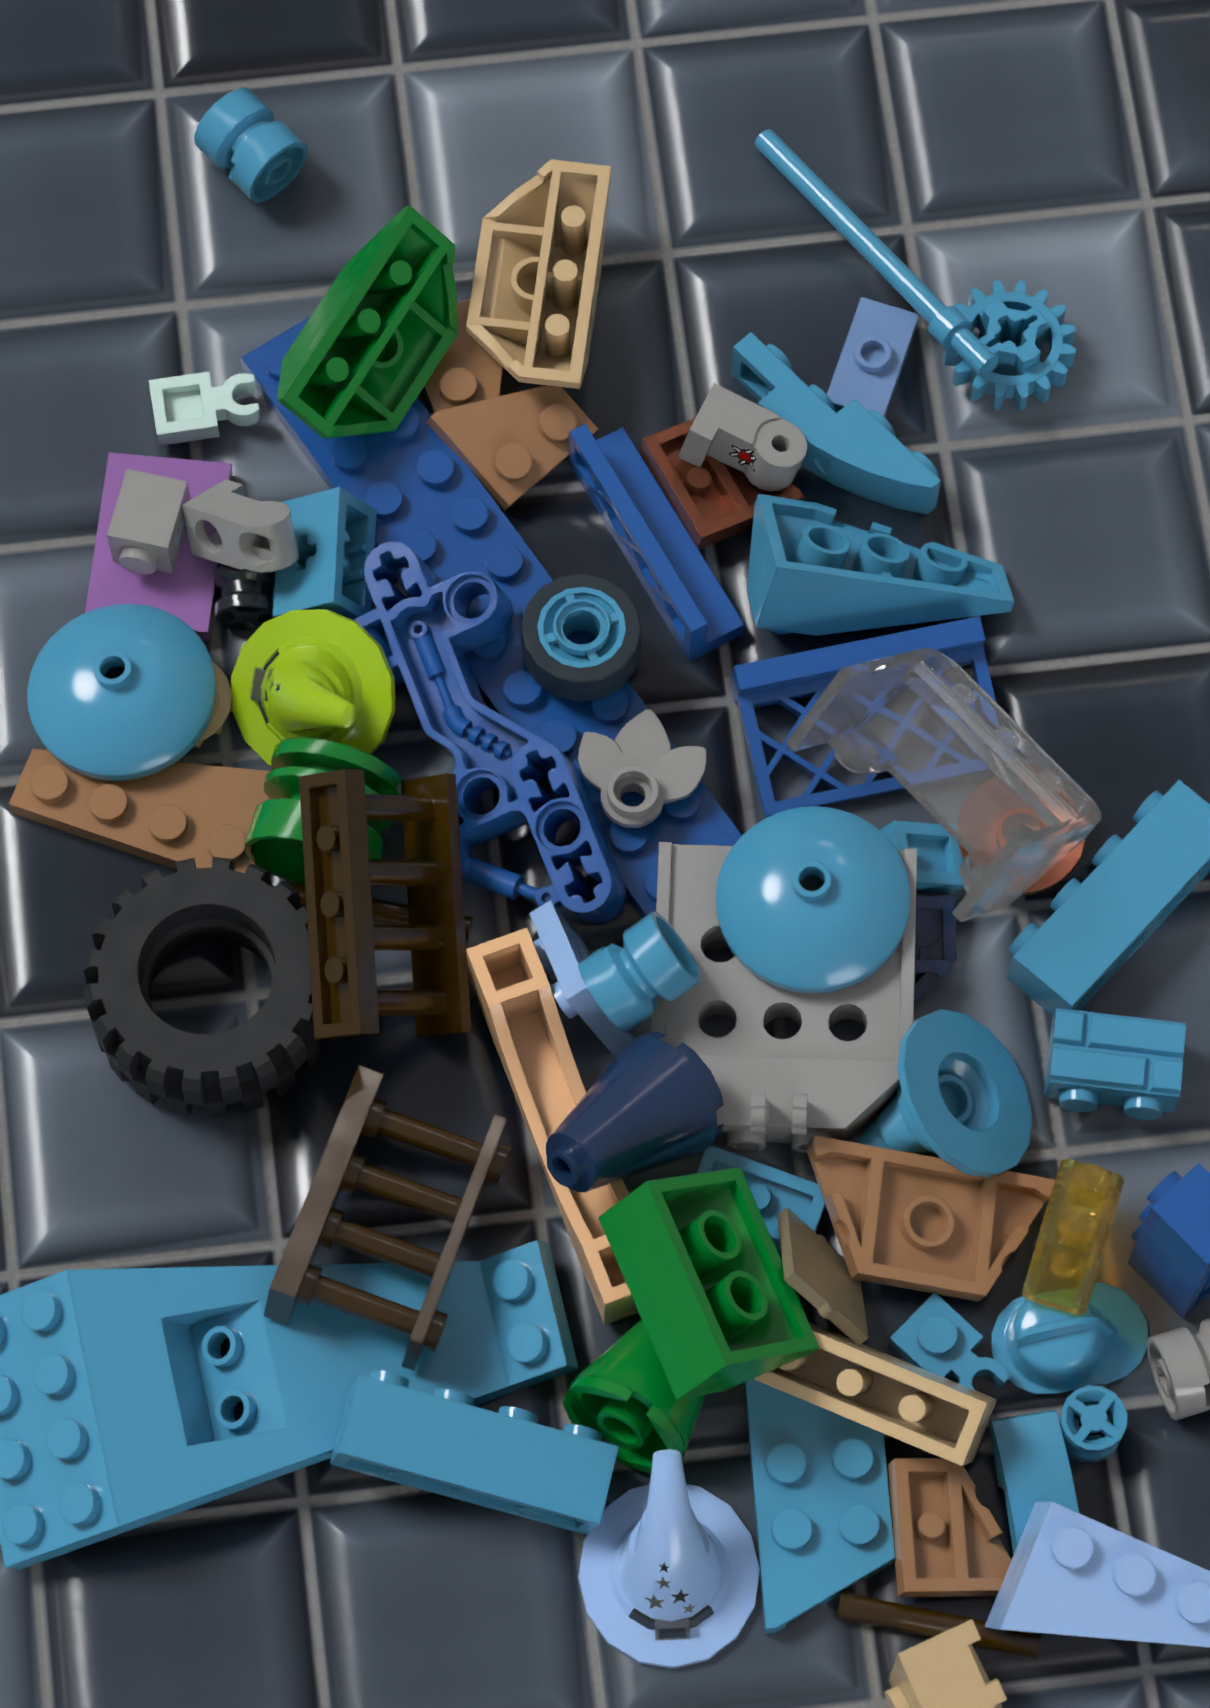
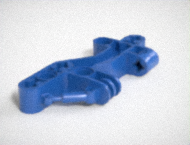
[354,541,626,924]

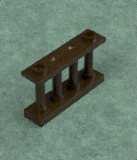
[299,769,471,1039]
[263,1066,511,1371]

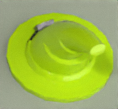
[231,609,396,766]

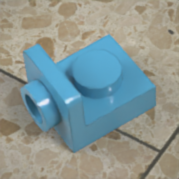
[880,820,967,894]

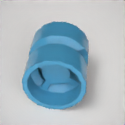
[194,88,308,203]
[578,911,702,1033]

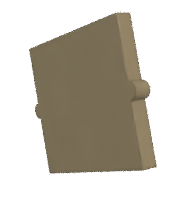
[777,1207,869,1346]

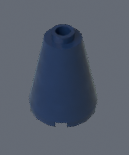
[546,1031,724,1193]

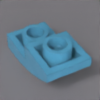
[989,1410,1079,1555]

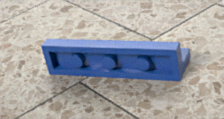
[569,424,744,662]

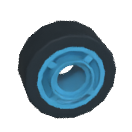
[521,573,642,702]

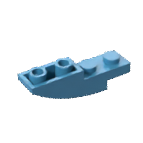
[731,332,941,515]

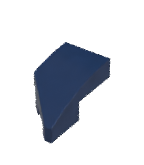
[914,896,957,1005]

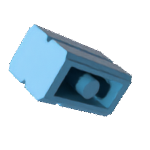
[1044,1008,1186,1120]

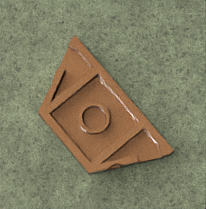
[807,1135,1057,1302]

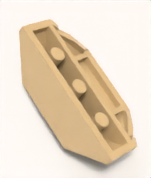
[466,159,611,389]

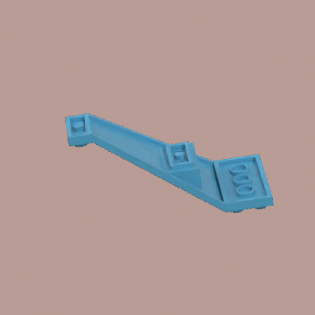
[0,1240,579,1570]

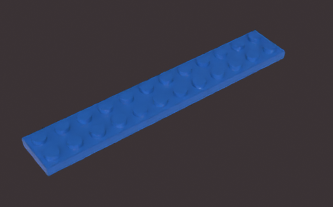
[241,316,742,919]

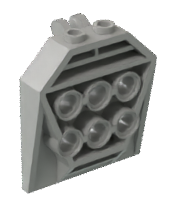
[651,842,917,1153]

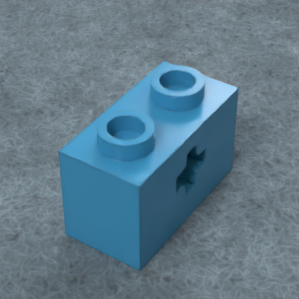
[272,487,377,620]

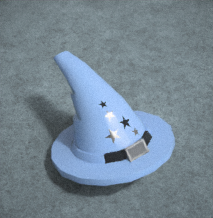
[578,1449,760,1669]

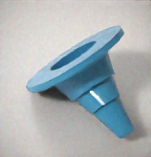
[854,1009,1032,1178]

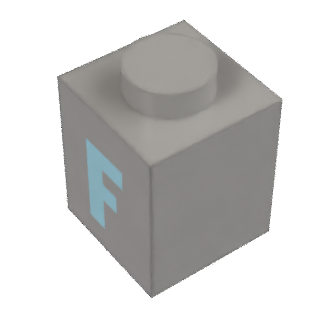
[107,469,191,575]

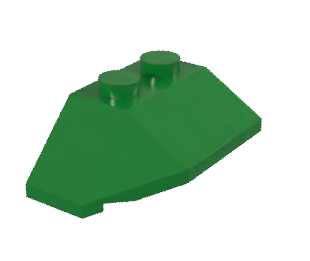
[277,205,458,439]

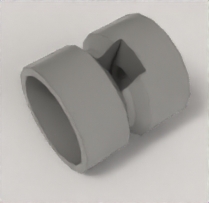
[1147,1318,1210,1420]

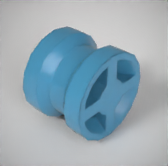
[1058,1385,1127,1463]

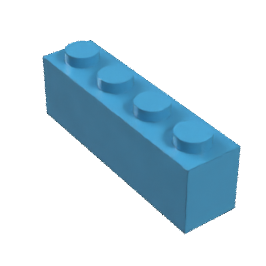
[1007,780,1210,1016]
[330,1370,619,1535]

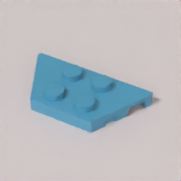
[744,1379,895,1634]

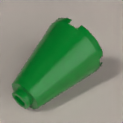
[563,1319,705,1473]

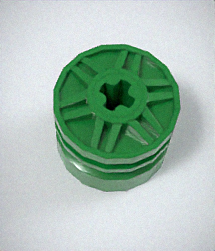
[244,737,402,888]

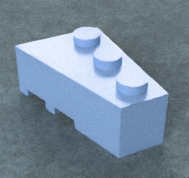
[985,1502,1210,1647]

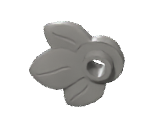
[578,709,706,828]

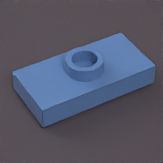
[827,297,919,417]

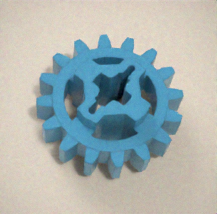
[943,280,1076,411]

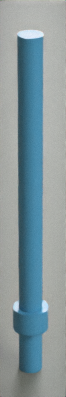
[754,129,998,376]

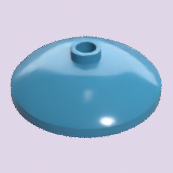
[27,604,217,781]
[716,806,911,993]

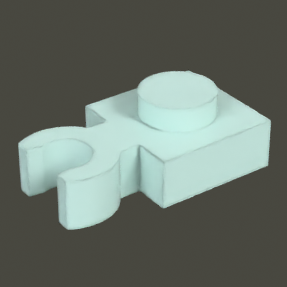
[149,371,261,446]

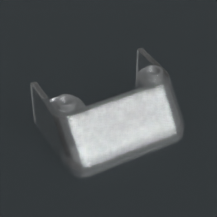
[786,648,1101,922]

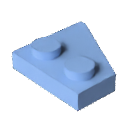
[529,900,636,1058]

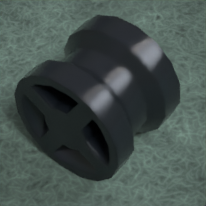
[215,564,275,631]

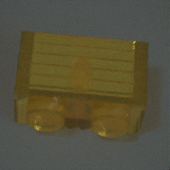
[1022,1158,1124,1315]

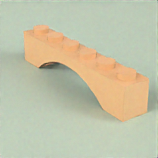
[466,928,638,1325]

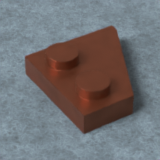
[639,418,804,549]

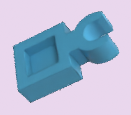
[888,1292,1009,1390]

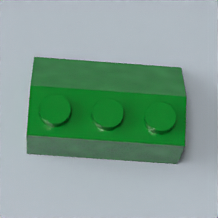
[598,1167,820,1400]

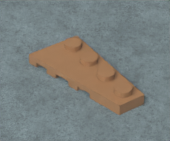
[9,749,271,873]

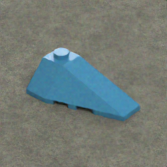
[747,494,1014,636]

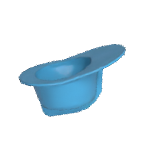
[991,1282,1148,1395]

